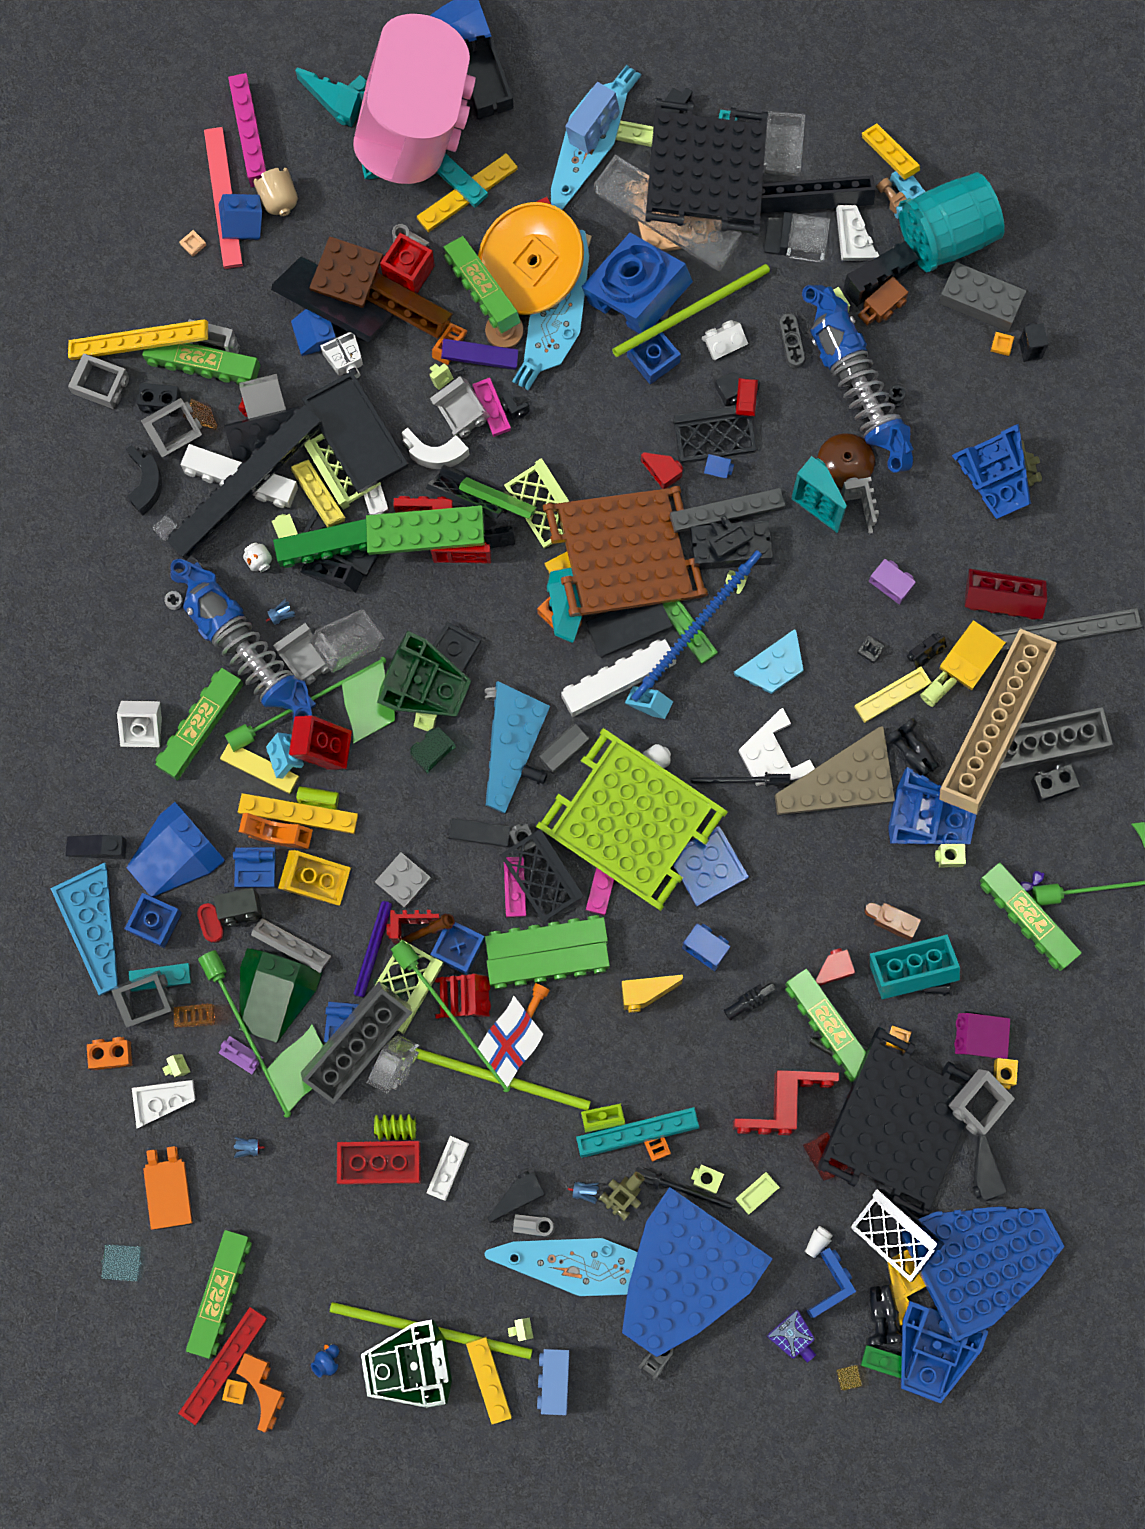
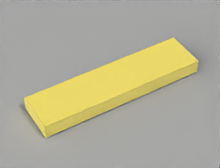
[291,460,345,528]
[854,667,932,723]
[220,743,299,794]

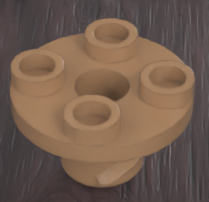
[485,320,523,349]

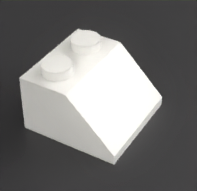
[117,701,162,747]

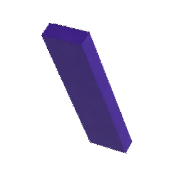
[441,339,518,370]

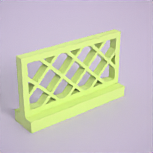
[304,434,381,510]
[504,458,569,549]
[375,940,444,1034]

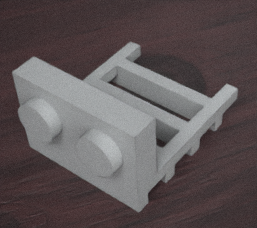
[841,477,879,534]

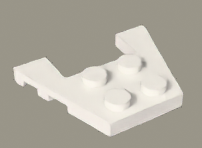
[738,708,815,786]

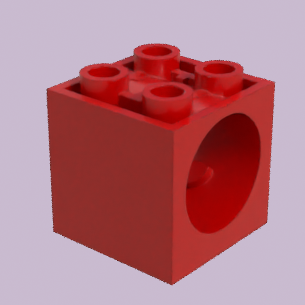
[380,233,435,294]

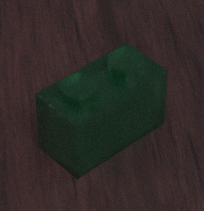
[409,727,455,774]

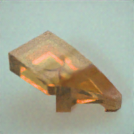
[183,398,217,430]

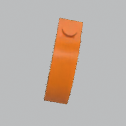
[239,813,313,849]

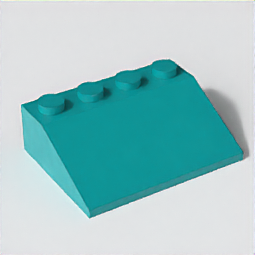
[791,456,847,533]

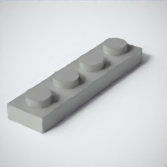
[251,919,331,973]

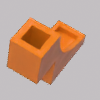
[236,1353,285,1432]

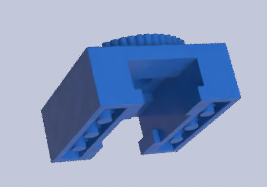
[581,233,693,334]

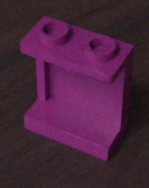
[954,1013,1010,1059]

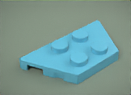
[734,629,803,694]

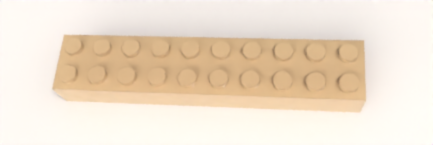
[939,629,1057,815]

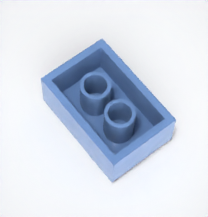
[565,82,620,154]
[537,1349,570,1415]

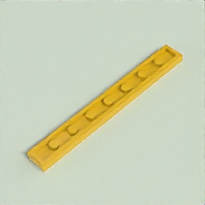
[68,319,208,360]

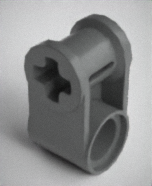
[638,1348,673,1380]

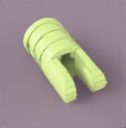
[920,671,957,707]

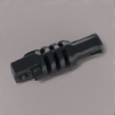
[723,983,776,1021]

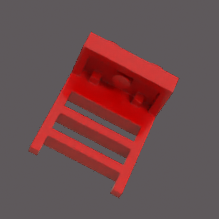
[387,910,439,944]
[435,974,491,1019]

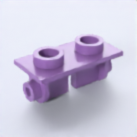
[219,1036,263,1074]

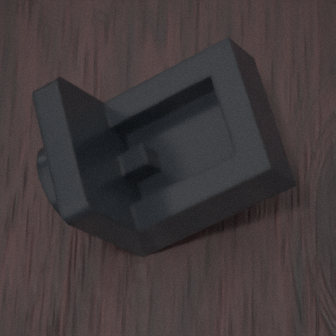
[500,391,529,420]

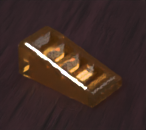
[174,1004,215,1028]

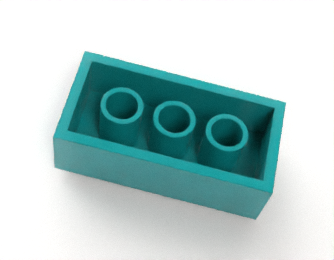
[870,934,960,999]

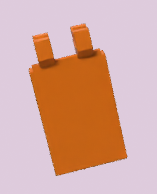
[143,1146,193,1230]

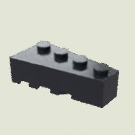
[843,241,919,307]

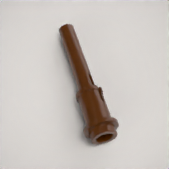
[401,914,455,943]

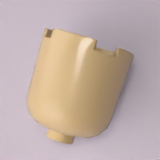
[253,168,298,216]

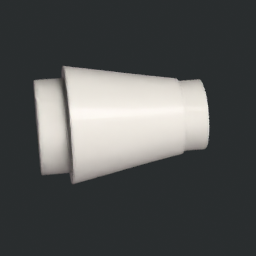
[805,1226,833,1258]

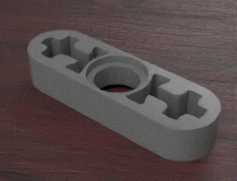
[779,314,805,368]

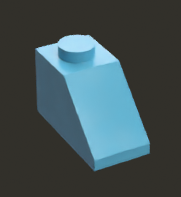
[625,686,673,719]

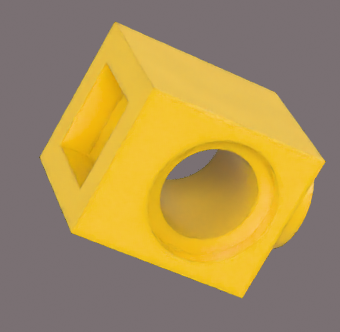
[993,1058,1018,1089]

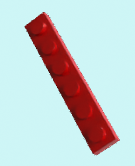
[178,1307,268,1425]

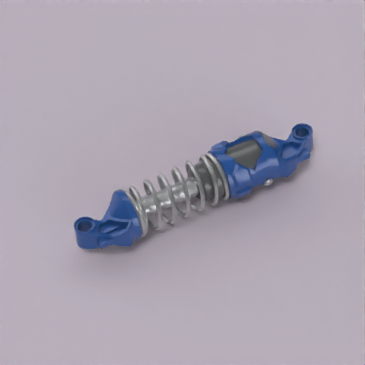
[802,285,914,472]
[170,559,316,724]

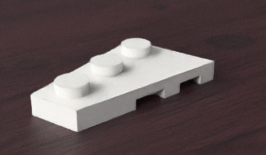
[836,205,879,261]
[132,1080,196,1128]

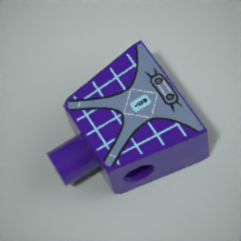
[766,1310,816,1363]

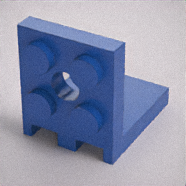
[806,1248,856,1318]

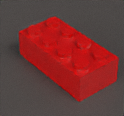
[337,1141,421,1185]

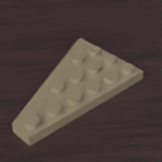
[775,727,895,815]

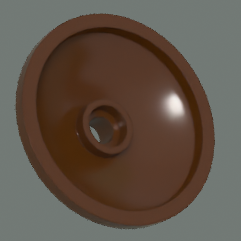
[817,433,875,489]

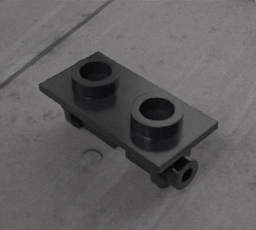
[484,526,515,548]
[907,633,947,669]

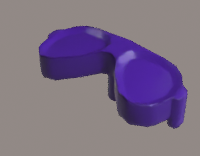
[1020,871,1044,893]

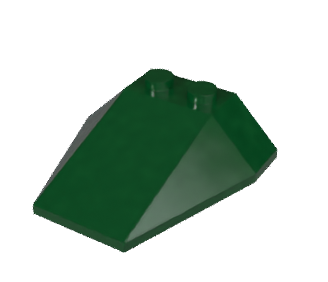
[377,631,471,717]
[239,948,323,1043]
[361,1320,452,1408]

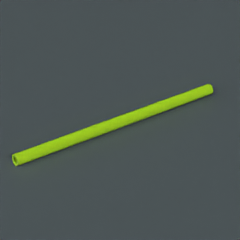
[612,264,770,357]
[395,1042,591,1111]
[330,1302,533,1359]

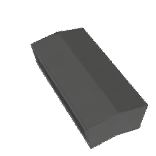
[538,724,589,774]

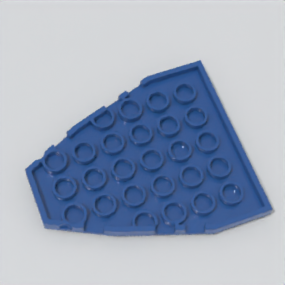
[622,1187,773,1357]
[902,1207,1064,1343]

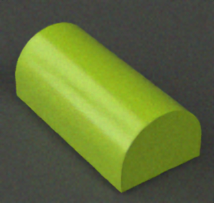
[296,786,339,810]
[581,1104,625,1133]

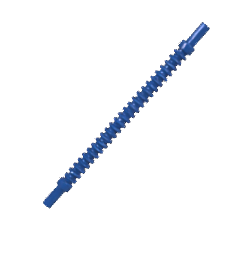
[631,550,762,702]

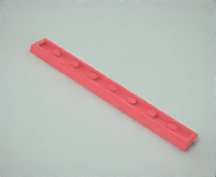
[204,127,243,269]

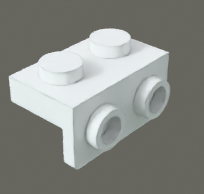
[702,320,748,360]

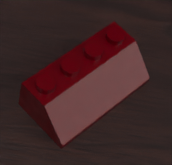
[965,569,1047,620]

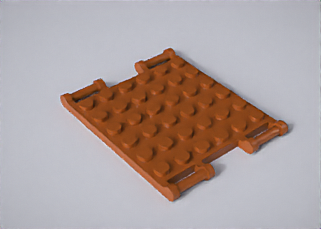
[542,486,708,617]

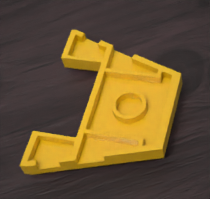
[887,1250,926,1326]

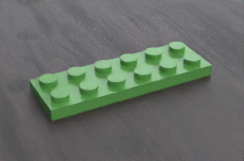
[366,506,485,555]

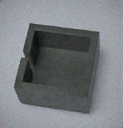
[214,888,263,927]

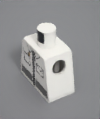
[320,332,363,379]

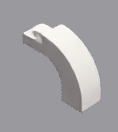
[402,428,470,469]

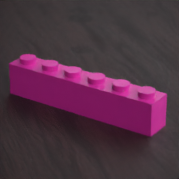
[228,73,267,187]

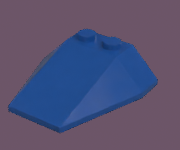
[126,802,225,897]
[901,1301,988,1403]

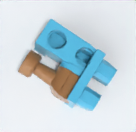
[876,171,926,219]

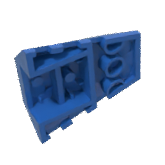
[430,0,491,42]
[952,424,1031,519]
[888,767,976,845]

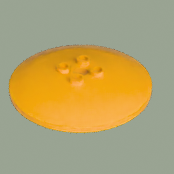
[478,202,584,315]

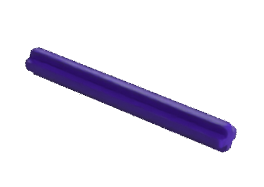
[354,901,392,997]

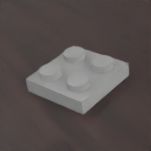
[375,852,431,908]

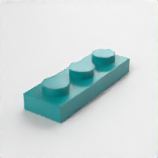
[129,963,192,992]

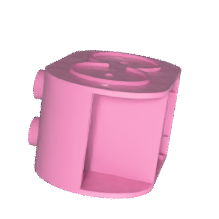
[353,14,476,184]

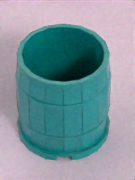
[898,172,1005,272]

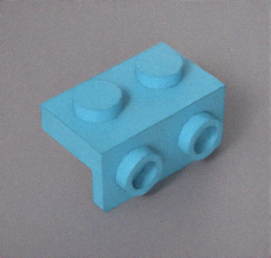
[266,732,304,779]

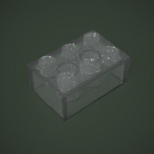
[763,111,805,176]
[310,609,385,673]
[366,1034,419,1094]

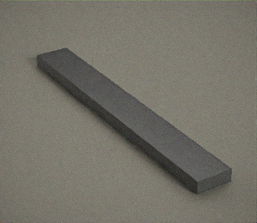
[993,608,1142,652]

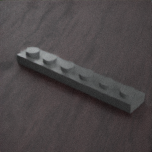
[669,488,786,533]

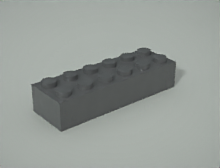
[997,707,1113,773]
[301,981,412,1104]

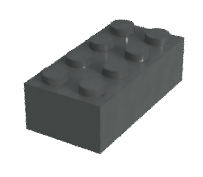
[939,262,1026,332]

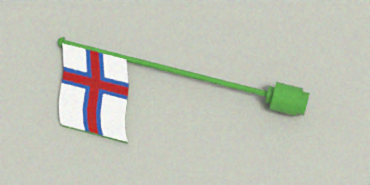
[391,940,543,1092]

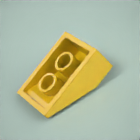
[939,620,1006,691]
[278,850,351,906]
[622,975,683,1013]

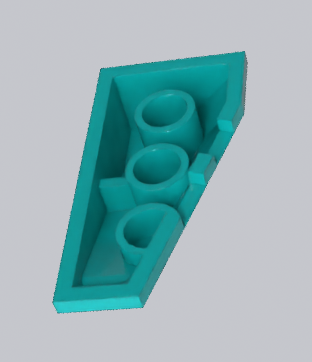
[295,67,362,127]
[547,568,582,643]

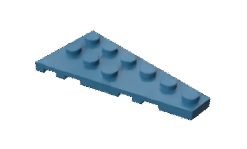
[486,681,550,813]
[50,863,118,996]

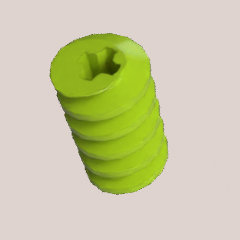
[374,1114,416,1141]

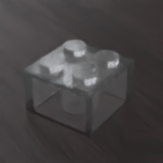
[786,213,830,263]

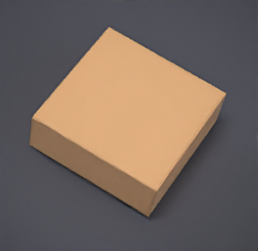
[179,230,206,257]

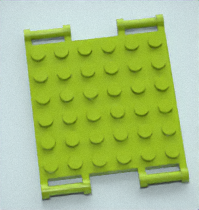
[536,728,728,911]

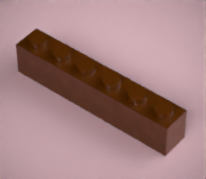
[367,272,452,339]

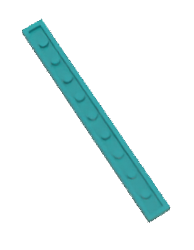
[348,75,488,208]

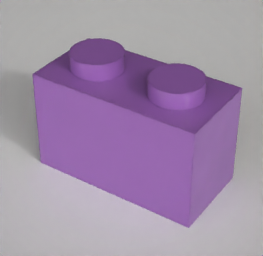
[869,559,916,605]

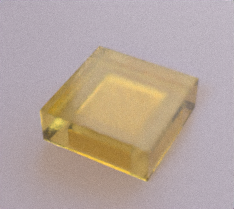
[836,1365,862,1391]

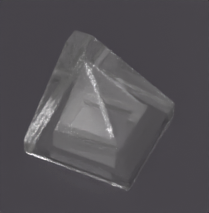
[152,515,178,542]

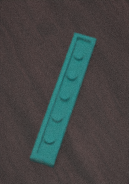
[576,1107,700,1158]

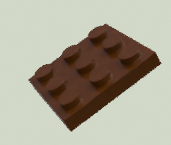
[309,236,383,308]

